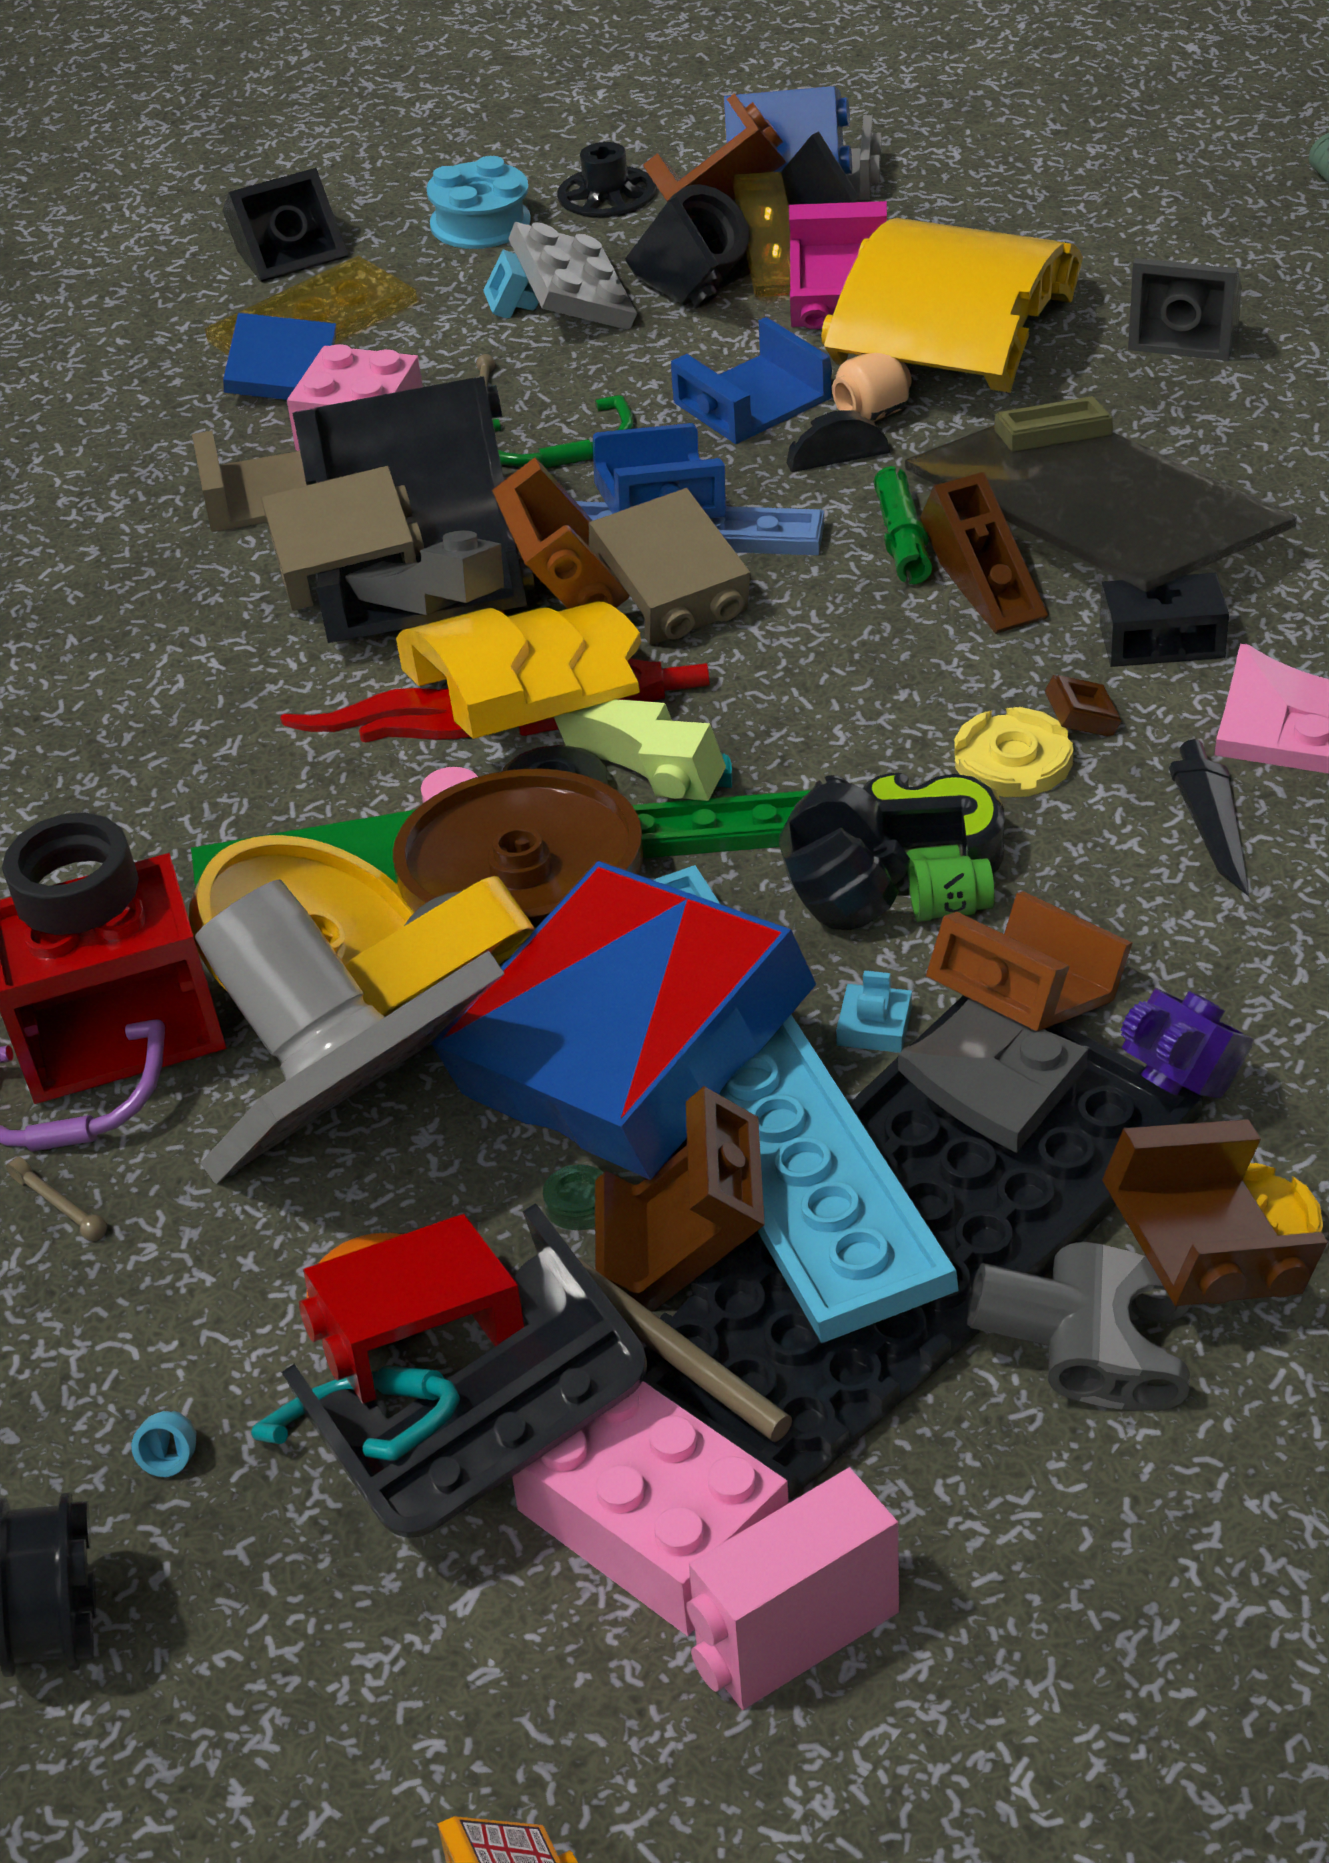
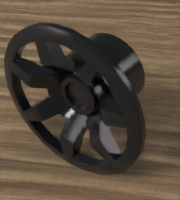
[557,142,656,217]

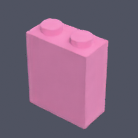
[686,1467,899,1710]

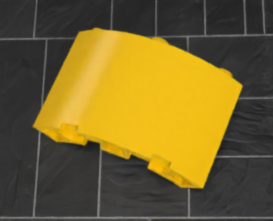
[821,218,1083,393]

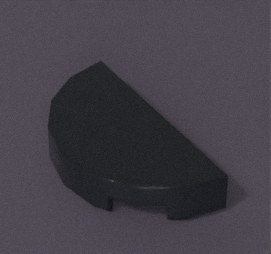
[786,410,890,473]

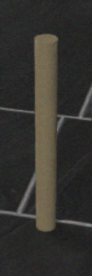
[578,1258,792,1442]

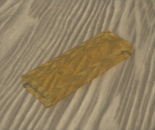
[733,172,790,297]

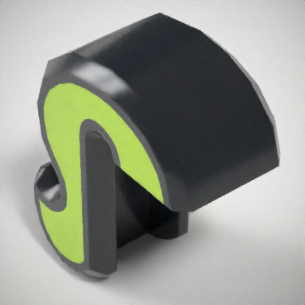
[863,772,1005,874]

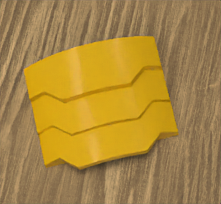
[396,601,641,739]

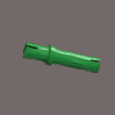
[873,466,932,585]

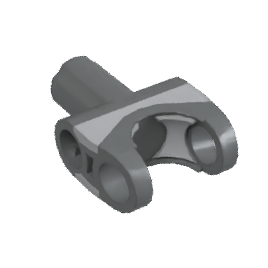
[967,1242,1190,1411]

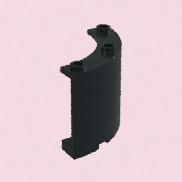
[292,376,536,643]

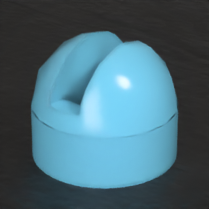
[131,1411,197,1477]

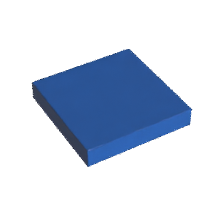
[223,313,336,400]

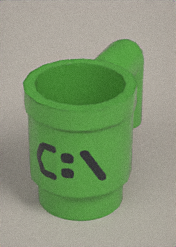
[907,845,994,922]

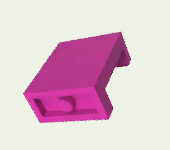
[789,201,887,329]

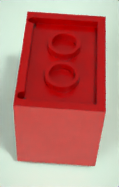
[0,852,227,1104]

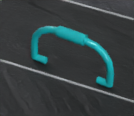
[251,1365,460,1461]

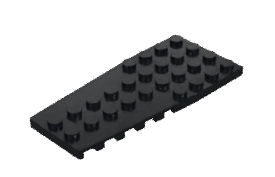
[643,995,1203,1500]

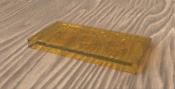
[205,256,417,356]

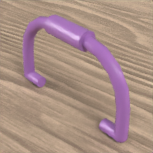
[0,1019,165,1152]

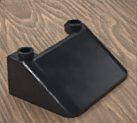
[281,1203,647,1538]

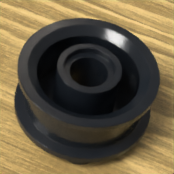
[0,1492,96,1677]

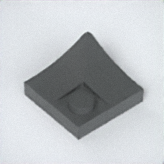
[898,998,1088,1153]

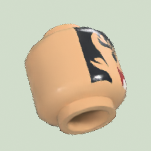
[832,353,911,422]

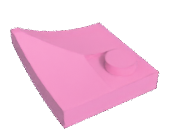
[1215,644,1329,774]

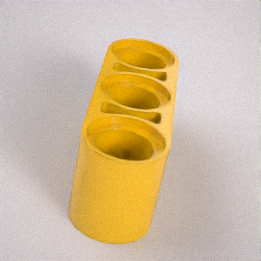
[345,876,535,1017]

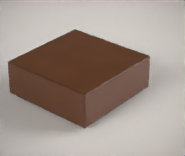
[1045,675,1122,736]

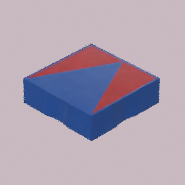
[431,861,816,1180]

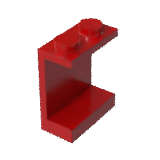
[299,1214,524,1404]

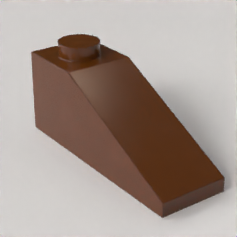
[920,472,1048,634]

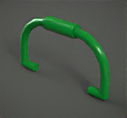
[493,395,634,468]

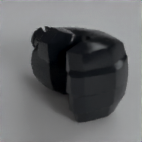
[779,775,910,930]

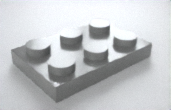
[508,222,637,329]

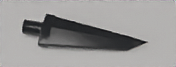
[1169,739,1249,896]

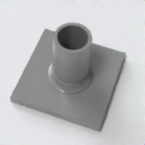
[195,880,505,1184]

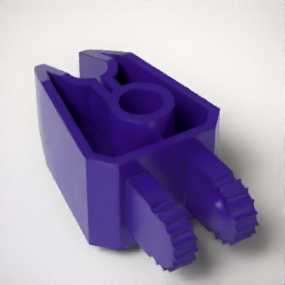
[1120,988,1254,1098]

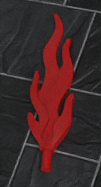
[280,658,710,743]

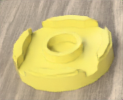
[954,707,1074,797]

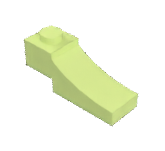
[554,699,726,801]

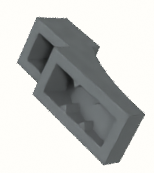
[344,531,504,615]

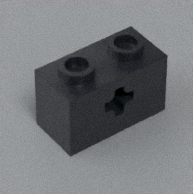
[1099,572,1229,667]

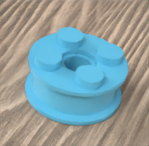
[427,156,531,249]

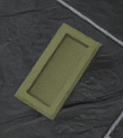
[995,396,1113,452]

